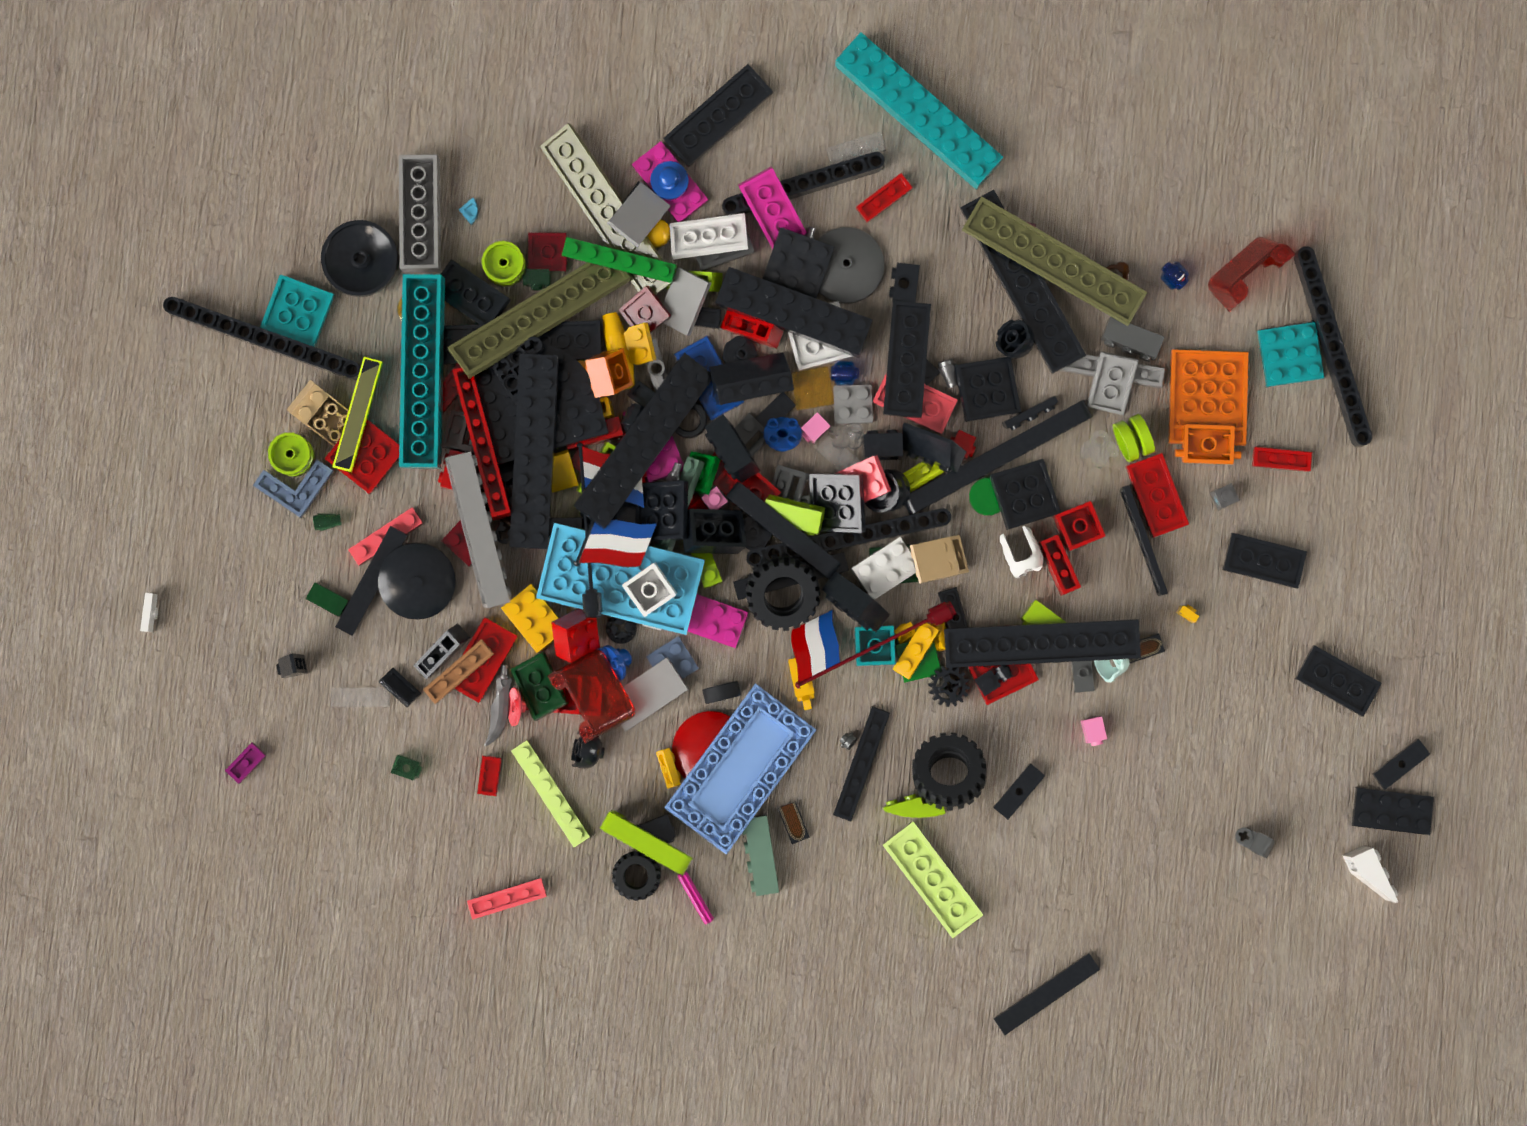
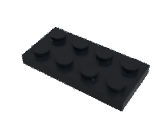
[441,259,511,326]
[1222,533,1307,589]
[1295,645,1382,717]
[1352,788,1434,835]

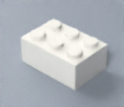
[851,537,916,599]

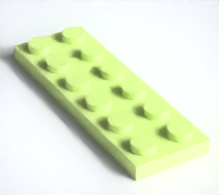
[882,822,983,938]

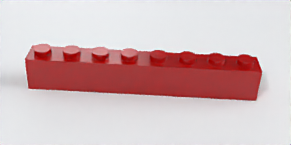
[452,367,511,520]

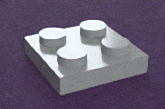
[833,385,873,424]

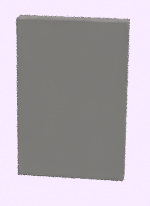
[607,182,670,247]
[663,267,711,336]
[1086,351,1139,415]

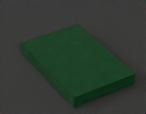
[510,652,569,721]

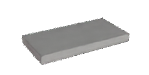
[605,657,689,732]

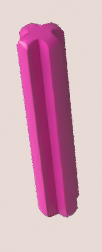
[678,871,713,924]

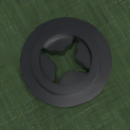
[606,617,637,644]

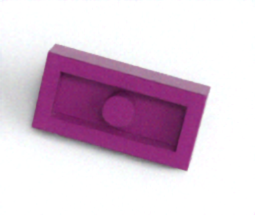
[225,742,267,784]

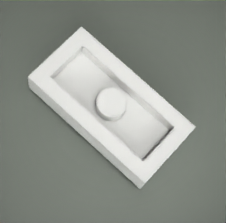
[140,593,158,632]

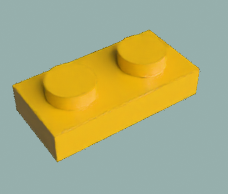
[656,748,681,789]

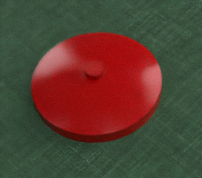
[672,711,730,778]

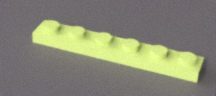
[511,740,590,847]

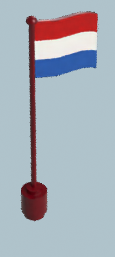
[791,601,956,689]

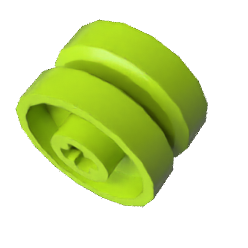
[482,241,526,287]
[1113,414,1155,463]
[268,433,315,477]

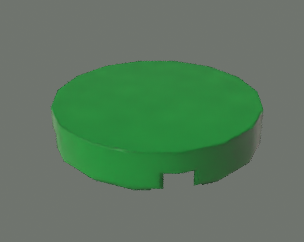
[969,478,1000,516]

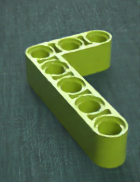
[600,809,693,875]

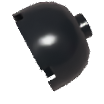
[995,319,1034,359]
[571,729,605,769]

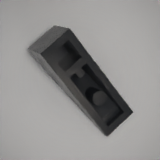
[413,623,471,679]
[276,654,308,678]

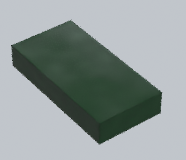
[306,582,349,617]

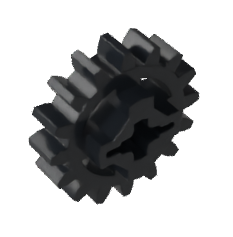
[928,666,970,707]

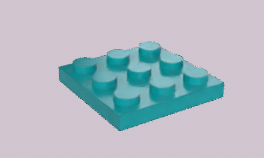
[260,274,335,347]
[1257,322,1324,388]

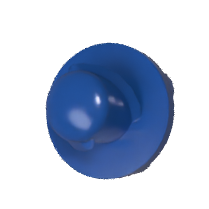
[650,161,689,200]
[764,417,802,452]
[596,645,632,684]

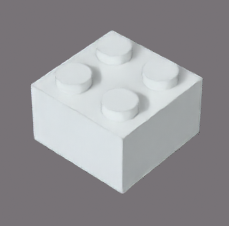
[622,562,677,617]

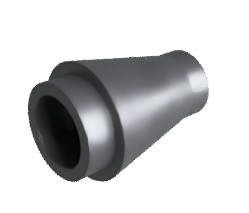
[938,358,958,388]

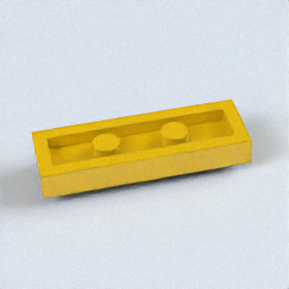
[893,623,940,680]

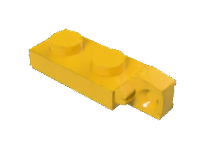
[788,658,814,710]

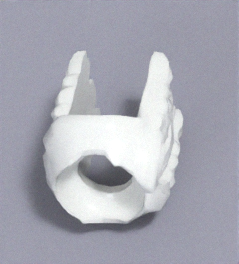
[1000,526,1043,579]

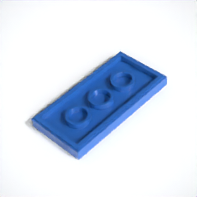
[674,336,744,421]

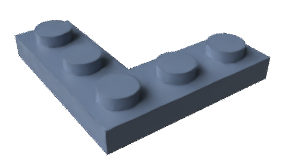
[253,460,334,518]

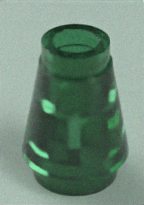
[313,513,341,532]

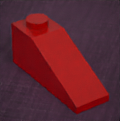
[720,310,784,349]

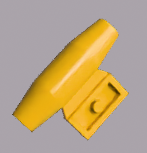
[602,312,657,390]

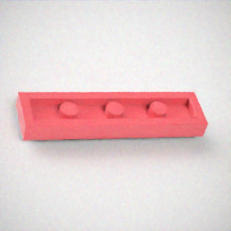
[348,507,424,566]
[467,878,547,920]

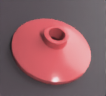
[508,688,526,726]

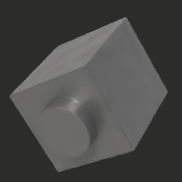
[1210,483,1240,510]

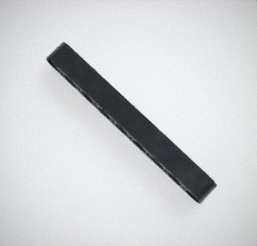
[722,152,885,216]

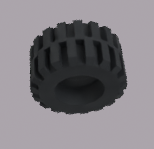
[612,851,661,901]

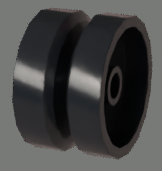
[865,469,910,513]

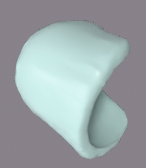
[1094,659,1130,683]

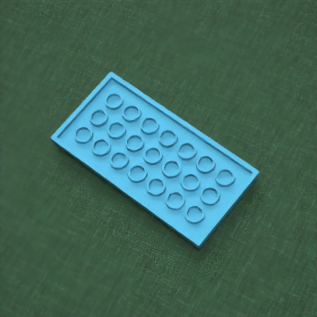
[536,523,705,635]

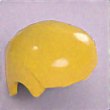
[647,219,671,248]

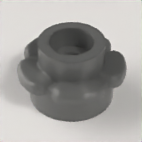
[840,732,857,750]

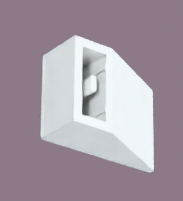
[1343,846,1398,903]

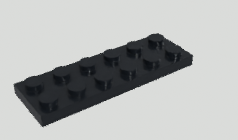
[663,64,773,168]
[883,301,931,418]

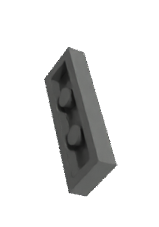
[696,234,755,272]

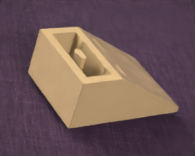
[287,380,348,447]
[910,535,969,583]

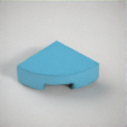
[459,198,478,225]

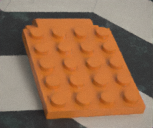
[1168,349,1248,465]

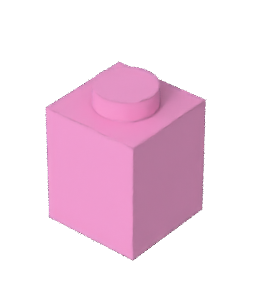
[801,412,831,444]
[701,486,728,510]
[1081,716,1107,746]

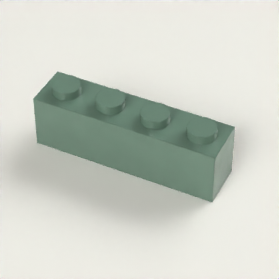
[742,815,779,896]

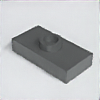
[1071,661,1095,693]

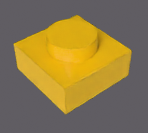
[1176,605,1199,623]
[894,622,916,644]

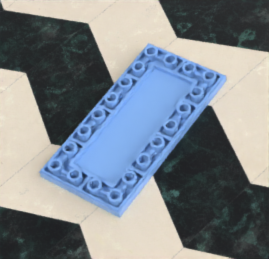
[664,683,816,854]

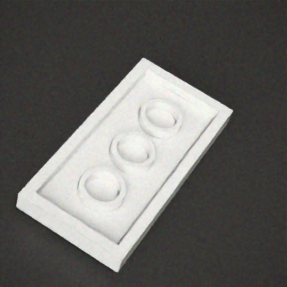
[670,213,748,260]

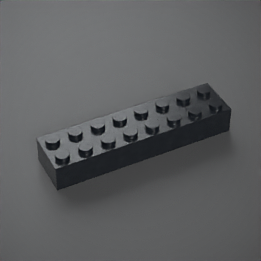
[715,267,873,358]

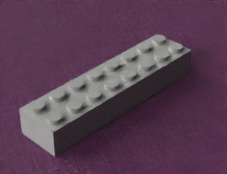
[444,451,512,608]

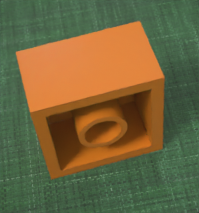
[585,348,633,398]

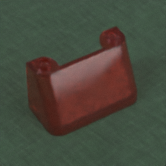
[1208,237,1296,312]
[548,650,635,744]

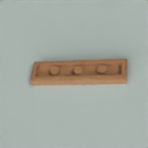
[423,639,494,704]

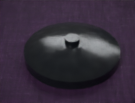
[321,220,398,297]
[378,542,456,620]

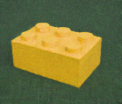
[501,584,559,654]

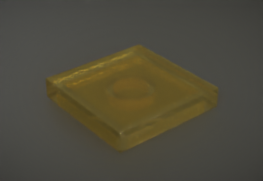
[791,366,834,411]

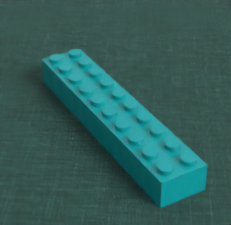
[835,32,1003,190]
[399,274,445,469]

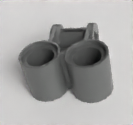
[1235,827,1275,859]

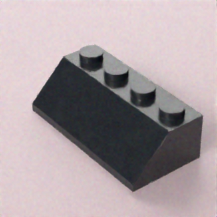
[709,352,794,405]

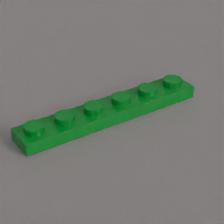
[562,237,677,283]

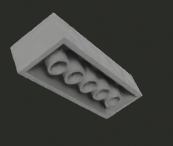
[399,154,441,273]

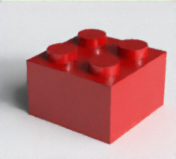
[1053,501,1105,552]
[551,609,600,663]

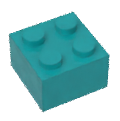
[854,626,895,666]

